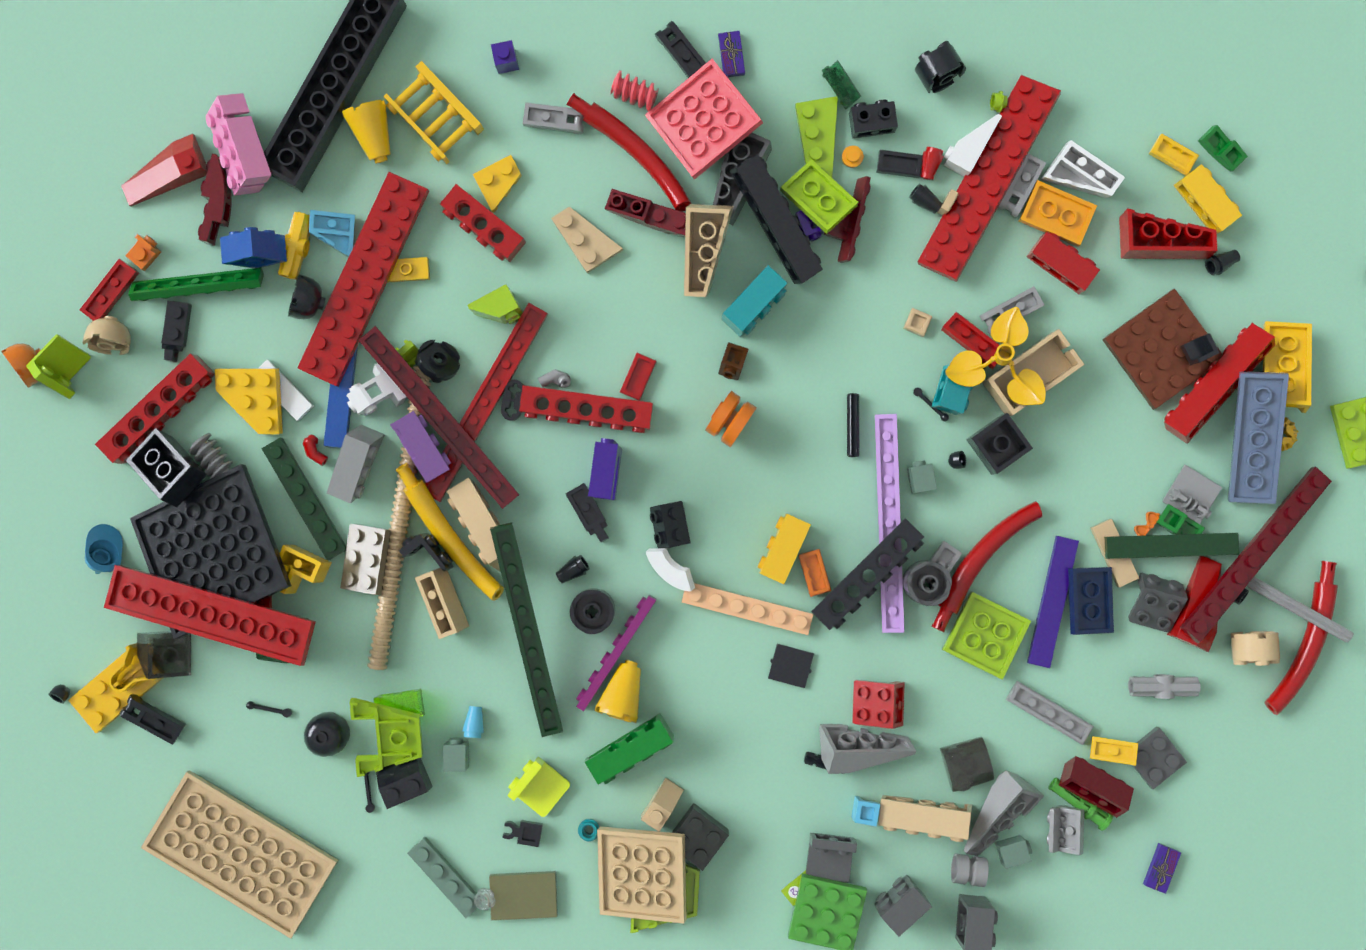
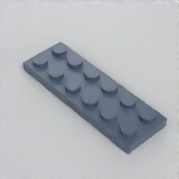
[1228,372,1289,504]

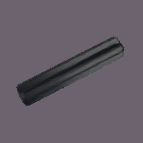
[847,393,859,457]

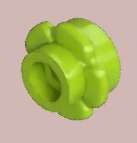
[990,91,1008,113]

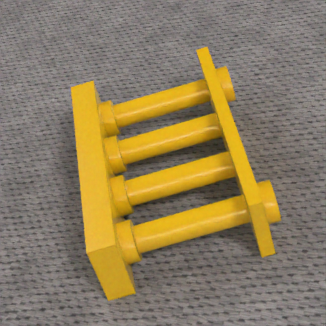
[384,61,484,164]

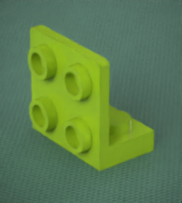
[26,334,91,399]

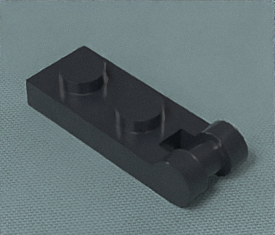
[655,21,706,78]
[119,694,186,745]

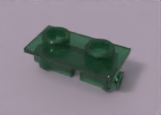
[822,60,861,110]

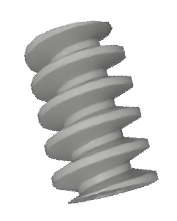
[189,433,233,479]

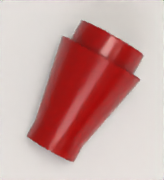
[921,147,944,181]

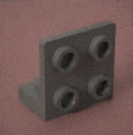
[806,832,857,882]

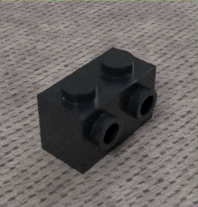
[849,99,898,139]

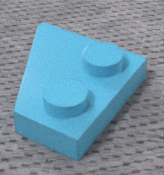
[309,210,355,257]

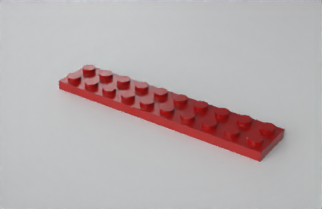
[917,75,1061,282]
[297,172,429,387]
[104,565,316,666]

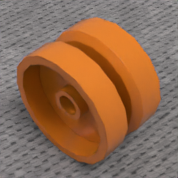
[705,391,757,447]

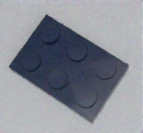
[1068,567,1114,635]

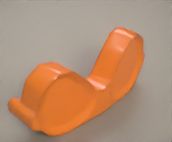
[1134,511,1160,536]

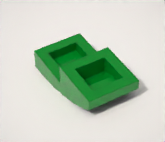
[1198,125,1248,172]
[1156,504,1205,535]

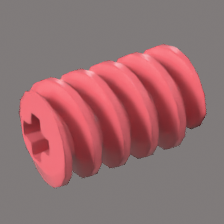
[610,70,659,111]

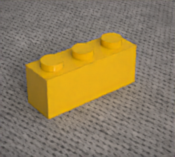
[1173,164,1242,234]
[757,514,811,584]

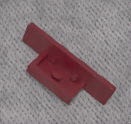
[824,176,871,263]

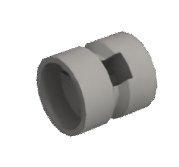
[951,854,989,887]

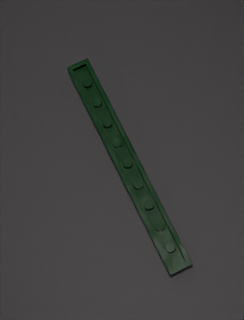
[490,522,563,737]

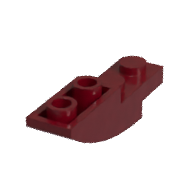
[198,154,232,246]
[605,189,686,237]

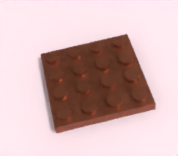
[1102,289,1223,409]

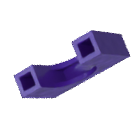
[588,438,622,500]

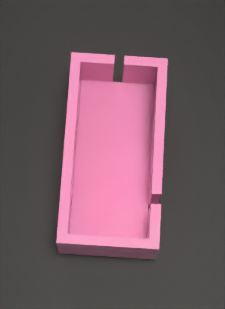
[206,93,272,196]

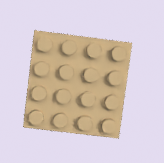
[597,826,687,924]

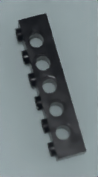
[811,518,924,630]

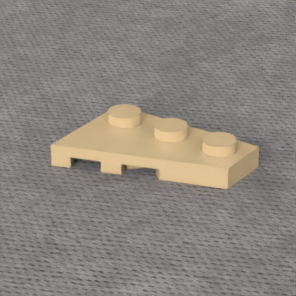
[551,207,623,273]

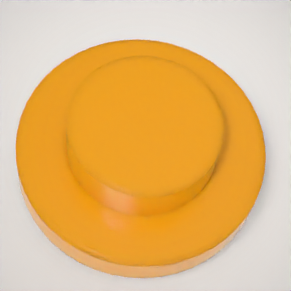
[842,146,864,168]

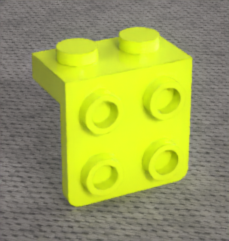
[507,756,570,817]

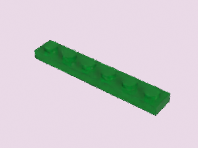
[128,267,264,301]

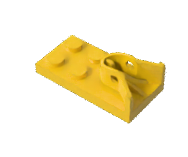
[1263,321,1312,413]
[68,643,166,733]

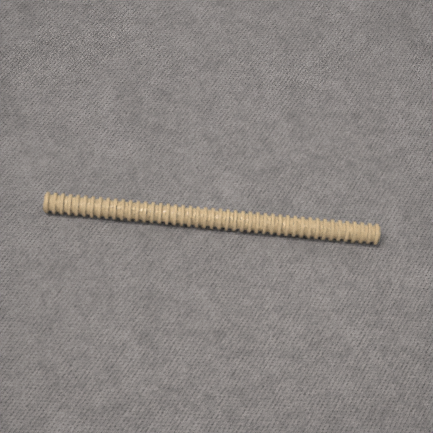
[367,366,431,670]

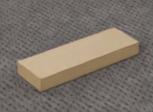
[1090,519,1139,587]

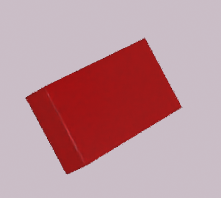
[620,353,657,401]

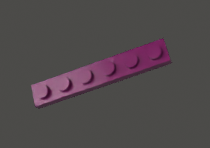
[576,595,657,712]

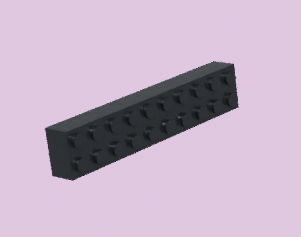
[264,0,407,193]

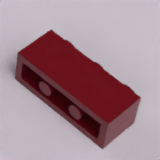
[1059,756,1134,818]

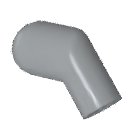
[538,369,571,388]

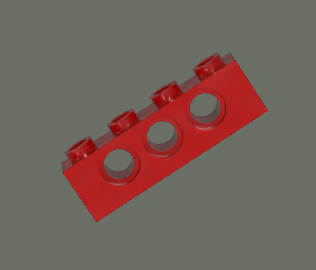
[440,184,526,262]

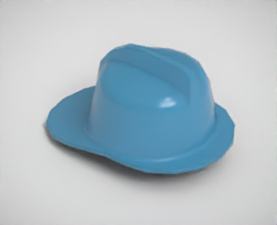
[85,524,123,574]

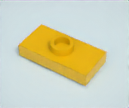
[1149,134,1199,176]
[387,257,430,283]

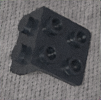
[398,533,454,572]

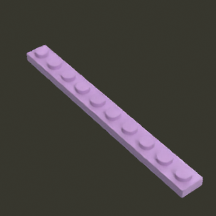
[875,414,904,633]

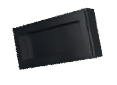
[876,150,923,178]

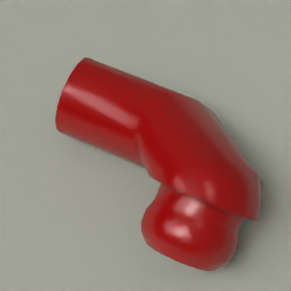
[303,434,328,466]

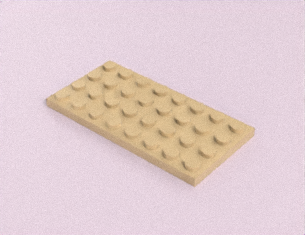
[141,770,339,939]

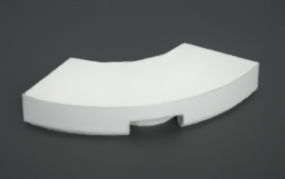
[646,548,695,591]

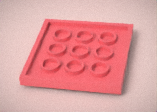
[645,59,763,180]

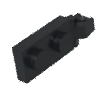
[161,300,192,362]
[565,483,609,543]

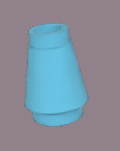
[462,706,484,738]

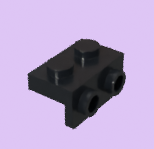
[650,501,691,548]

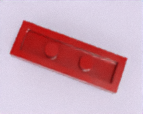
[79,259,139,321]
[942,312,999,370]

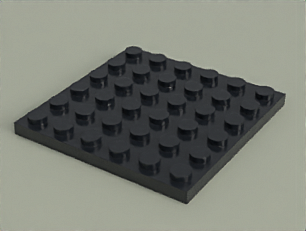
[130,464,292,639]

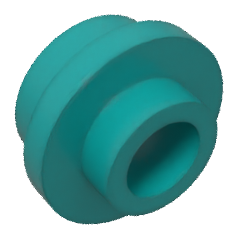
[578,819,600,841]

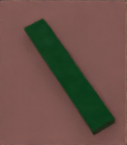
[1104,533,1239,559]

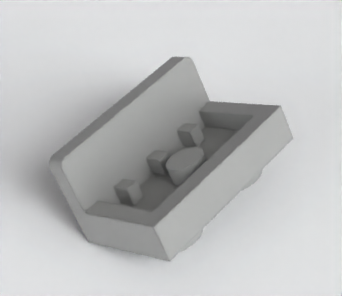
[1047,805,1084,855]

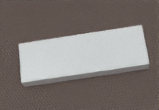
[259,360,314,421]

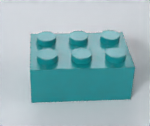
[722,265,787,337]

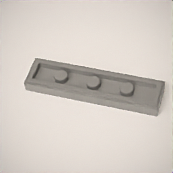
[1006,681,1094,745]

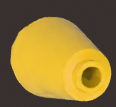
[342,100,391,164]
[594,660,641,723]

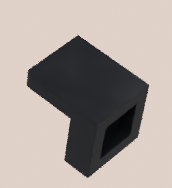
[1180,333,1220,365]

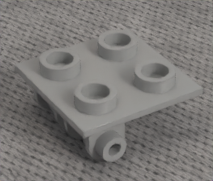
[1162,465,1222,524]

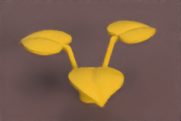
[945,307,1046,406]

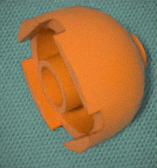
[1,343,41,388]

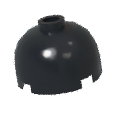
[288,274,326,320]
[304,712,350,757]

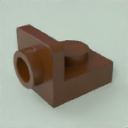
[718,342,749,380]

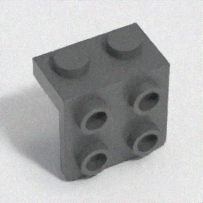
[1128,573,1188,632]

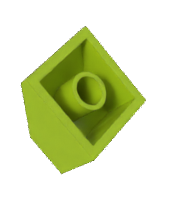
[467,284,523,324]

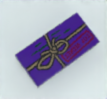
[718,30,745,77]
[1143,843,1181,894]

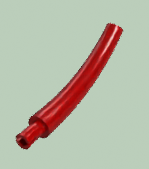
[566,93,691,212]
[931,501,1042,632]
[1264,561,1338,715]

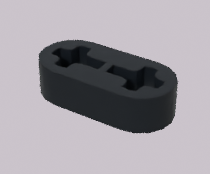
[501,380,523,421]

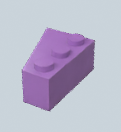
[390,411,451,483]

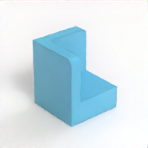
[851,796,880,827]

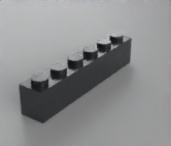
[729,154,823,284]

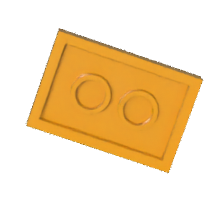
[1019,180,1097,247]

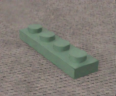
[407,837,483,918]

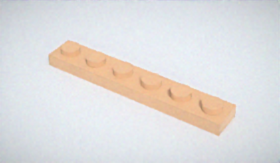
[682,583,813,635]

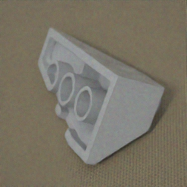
[819,724,916,774]
[964,770,1044,856]

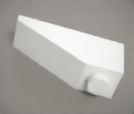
[943,114,1002,177]

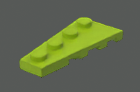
[795,96,838,178]

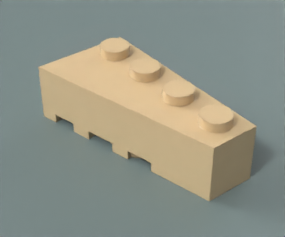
[684,204,734,297]

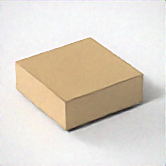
[937,189,958,216]
[903,308,932,337]

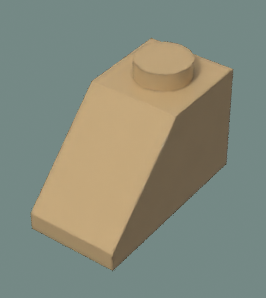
[641,778,684,832]

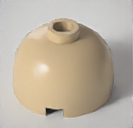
[82,316,131,355]

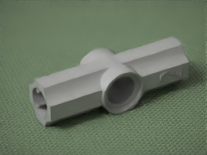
[1128,674,1200,699]

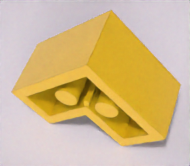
[279,545,332,594]

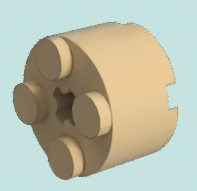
[1231,631,1280,666]

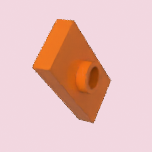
[798,549,832,597]

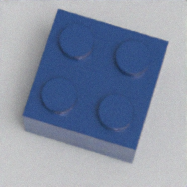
[220,227,287,268]

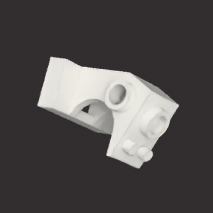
[346,363,406,416]

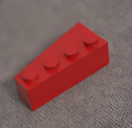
[1119,208,1218,259]

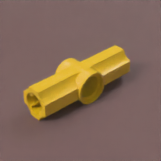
[278,212,310,280]

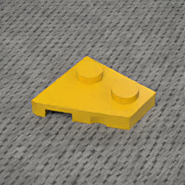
[473,155,522,212]

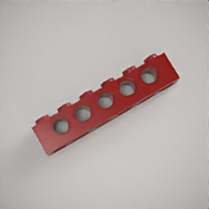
[95,353,215,464]
[519,385,653,433]

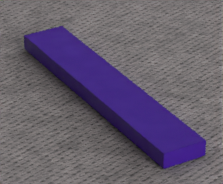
[1027,536,1079,668]

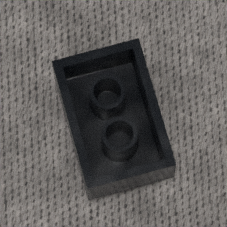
[126,428,207,507]

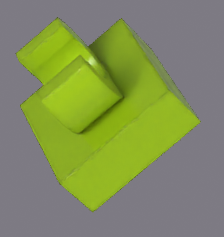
[395,340,419,367]

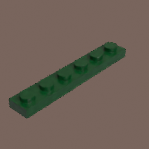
[261,437,346,560]

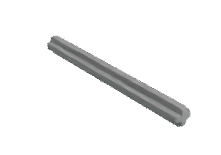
[1247,577,1354,642]

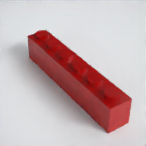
[1164,323,1275,444]

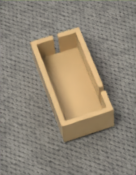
[982,329,1085,416]

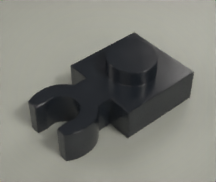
[502,820,543,847]

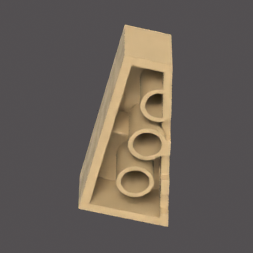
[447,477,522,572]
[878,795,972,842]

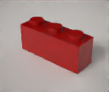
[1026,232,1100,294]

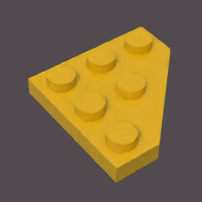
[215,368,283,434]

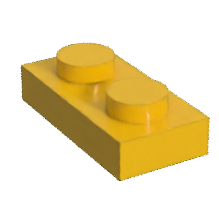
[1090,736,1138,766]

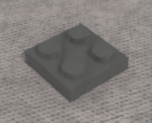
[1132,727,1187,789]

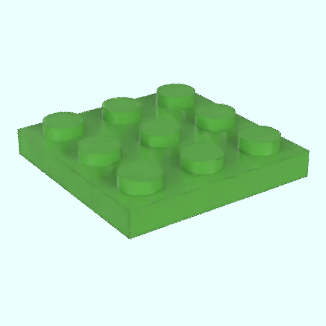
[788,873,867,950]

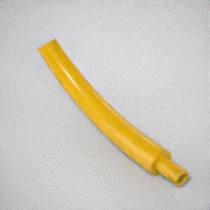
[395,463,504,601]

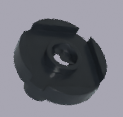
[415,340,460,383]

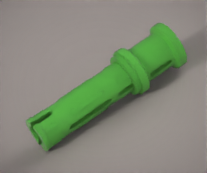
[1048,777,1113,831]

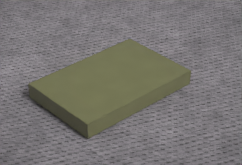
[489,871,558,920]

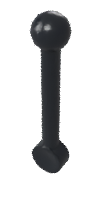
[913,388,949,422]
[246,701,292,718]
[364,772,375,813]

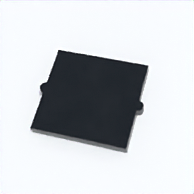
[768,643,814,688]

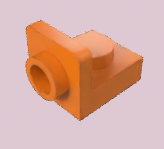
[125,234,162,271]

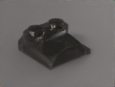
[940,737,994,792]

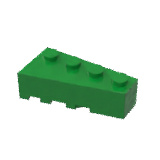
[585,713,674,785]

